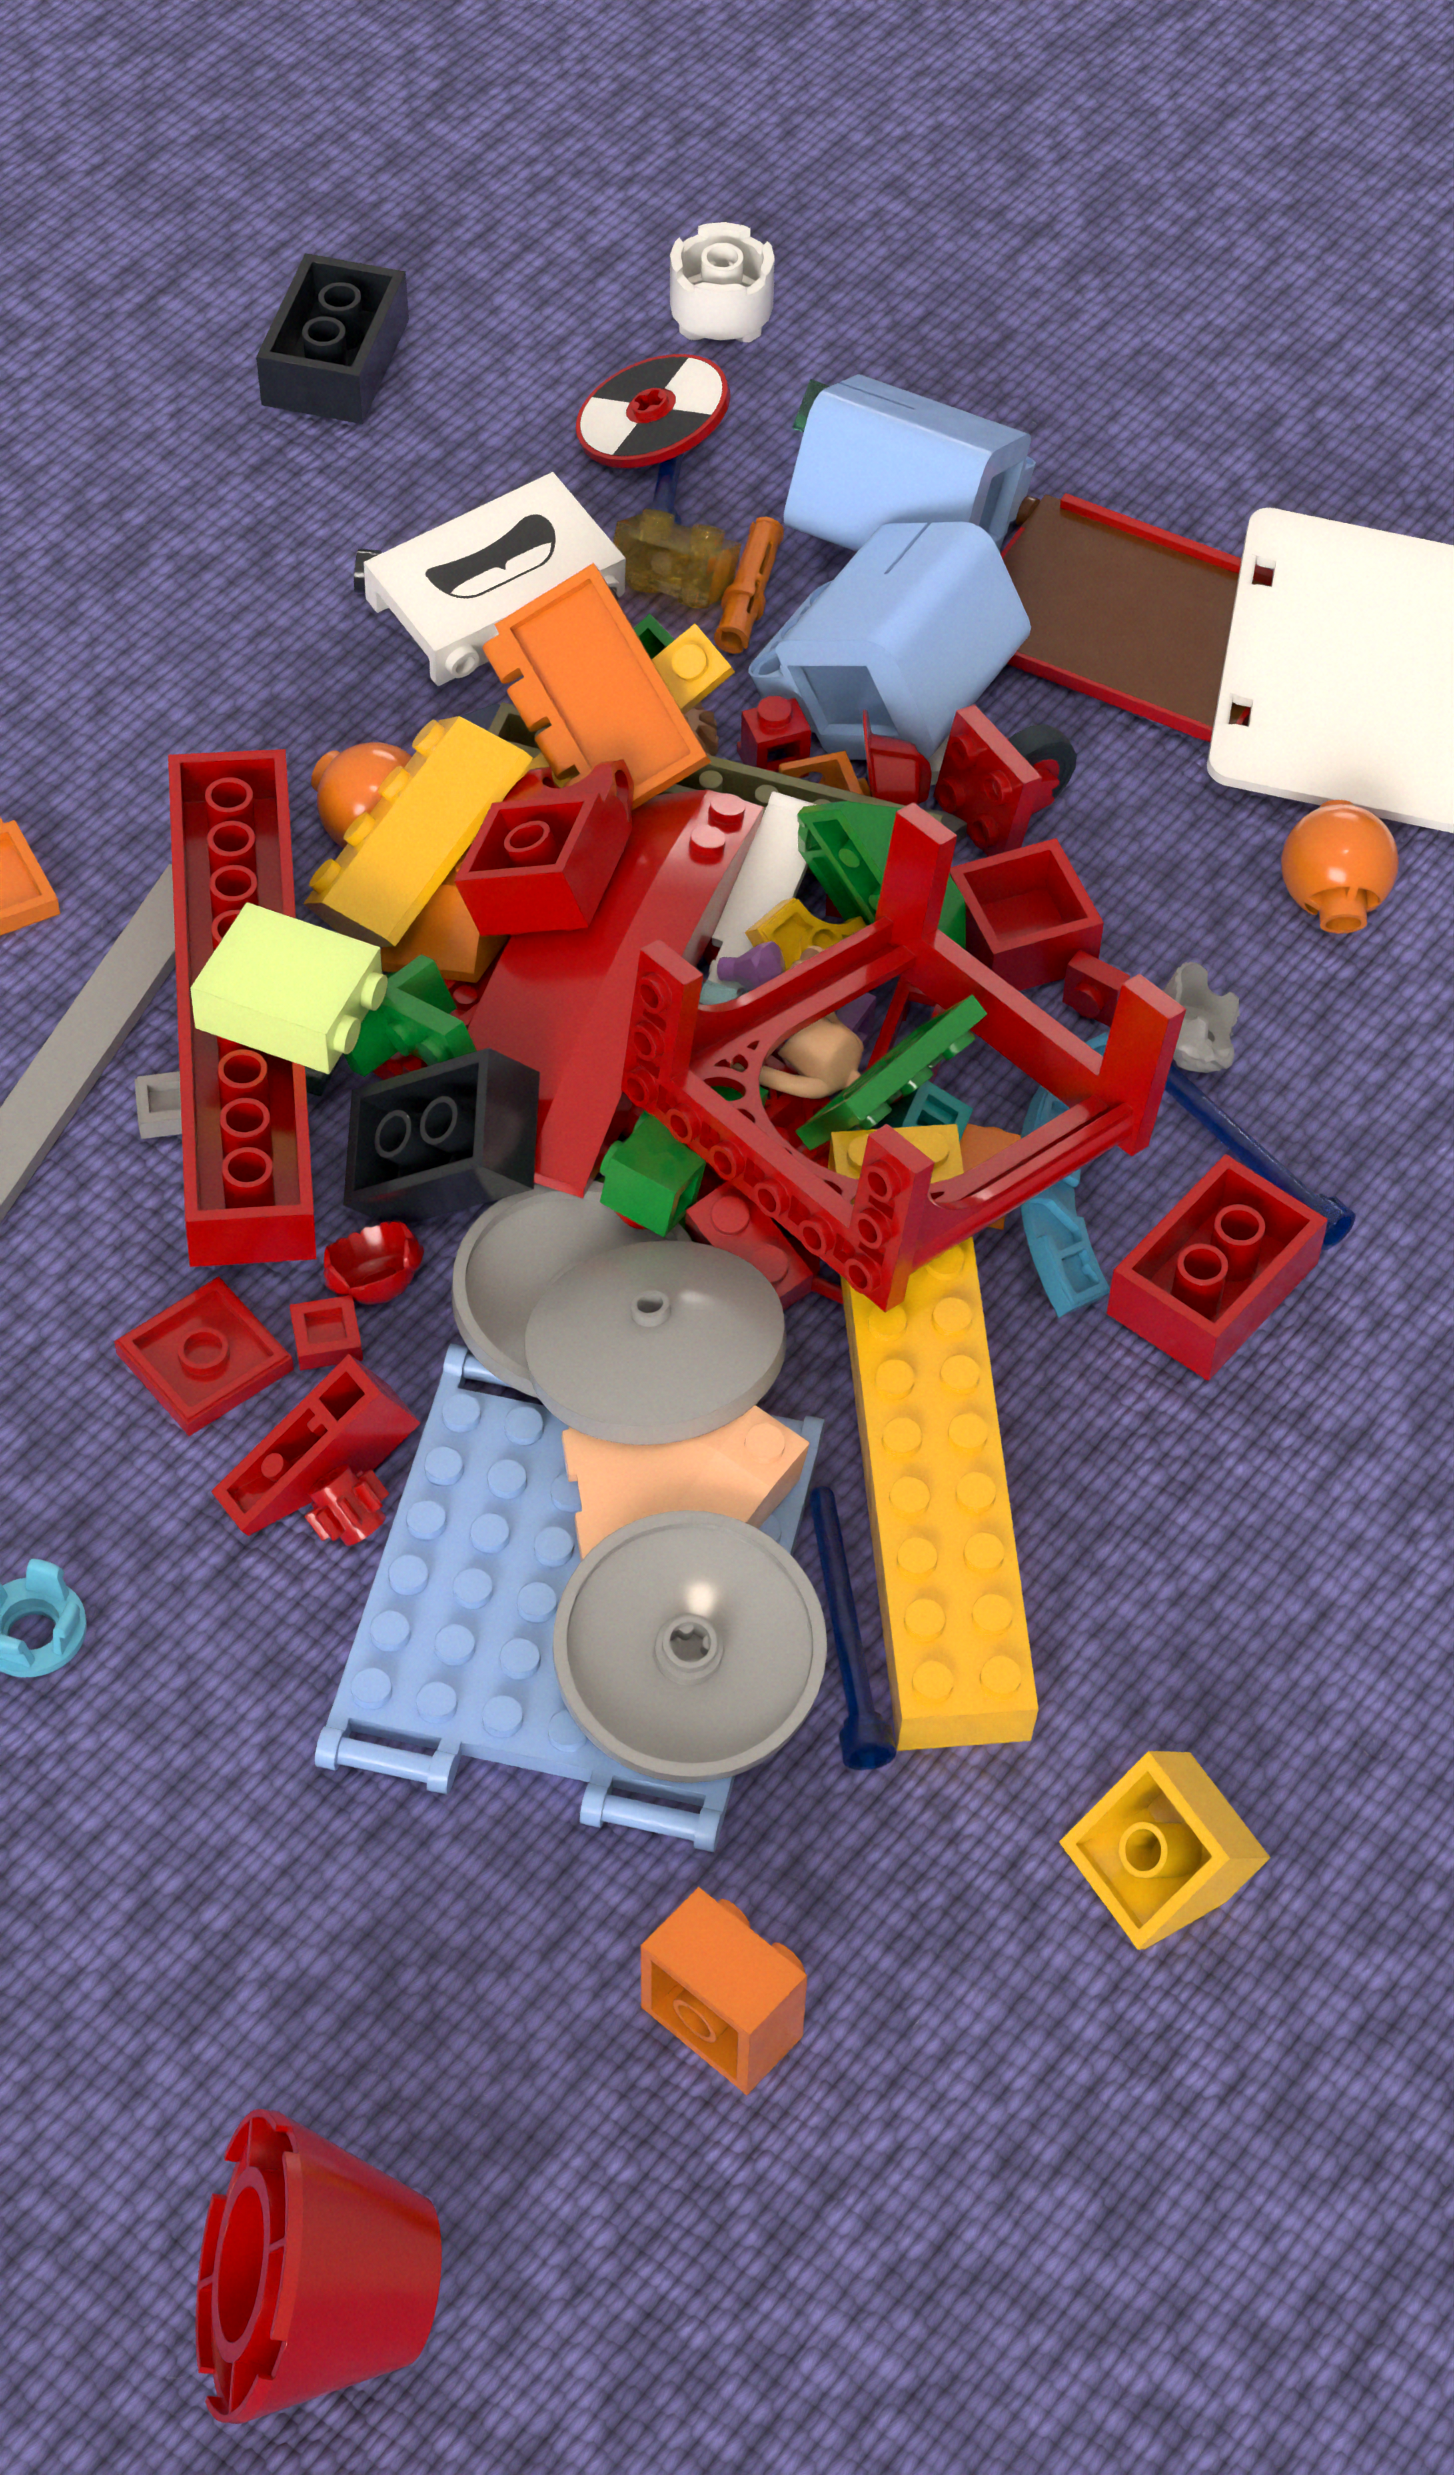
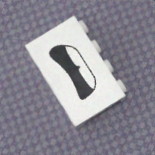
[364,472,626,686]

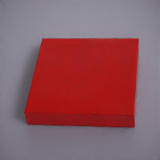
[114,1276,294,1436]

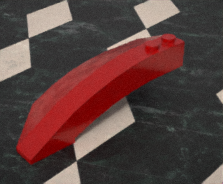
[467,789,764,1198]

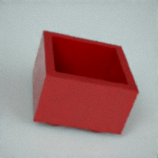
[950,838,1104,991]

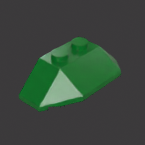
[797,801,966,975]

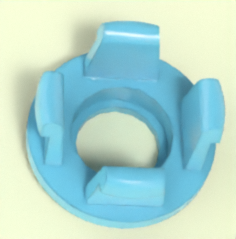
[0,1559,87,1677]

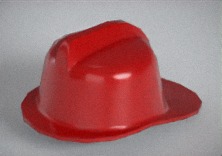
[863,710,932,806]

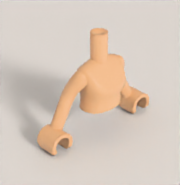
[731,946,864,1099]

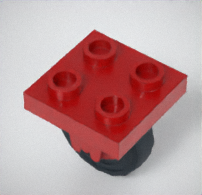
[933,704,1077,857]

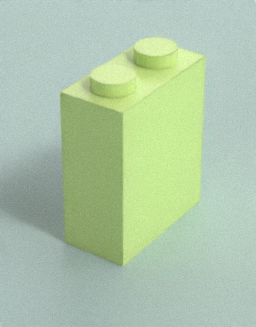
[190,902,388,1074]

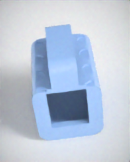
[784,374,1036,552]
[748,522,1031,760]

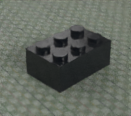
[256,253,409,424]
[343,1048,540,1225]

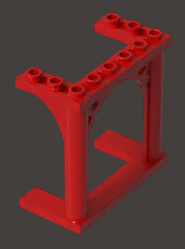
[620,802,1186,1313]

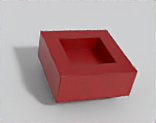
[1062,949,1131,1028]
[289,1295,363,1371]

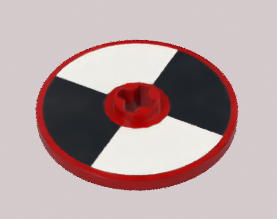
[576,354,731,468]

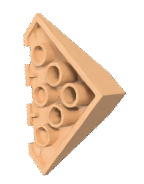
[561,1405,810,1561]

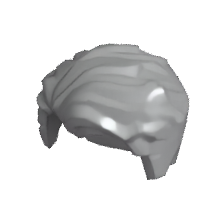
[1162,962,1240,1073]

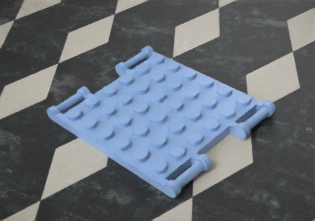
[315,1343,825,1852]

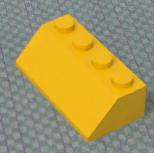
[303,716,533,947]

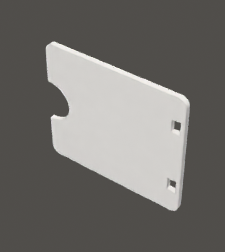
[1207,508,1454,833]

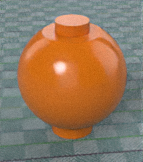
[311,742,412,849]
[1281,800,1399,934]

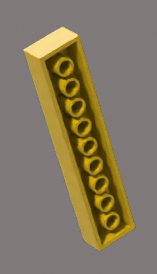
[828,1124,1038,1751]

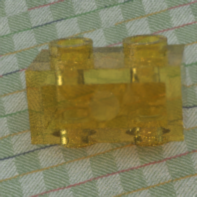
[613,509,742,609]

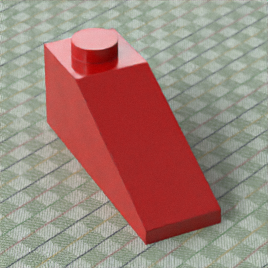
[211,1354,421,1536]

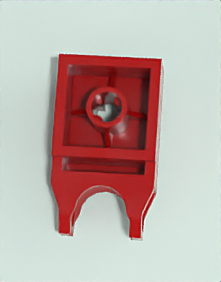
[454,759,634,936]

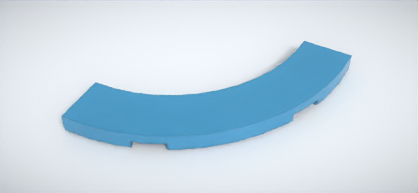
[1020,1033,1110,1318]

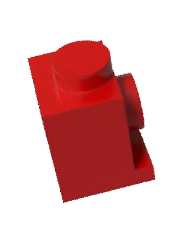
[737,696,811,779]

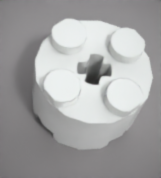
[670,222,775,342]

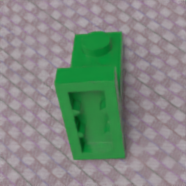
[343,954,477,1077]

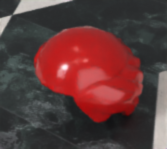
[323,1220,424,1305]

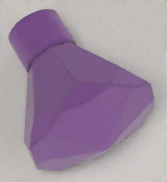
[717,941,785,991]

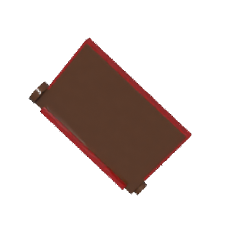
[1000,493,1273,743]

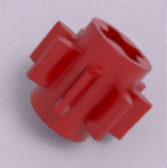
[304,1464,389,1546]

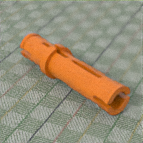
[714,517,784,654]

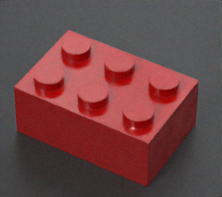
[1106,1154,1328,1381]

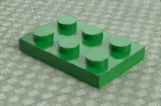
[795,994,987,1150]

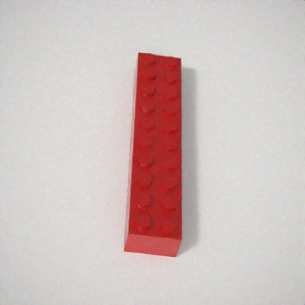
[168,749,317,1267]

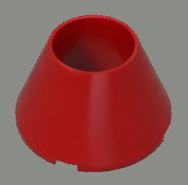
[195,2109,442,2424]

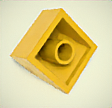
[1059,1751,1271,1950]

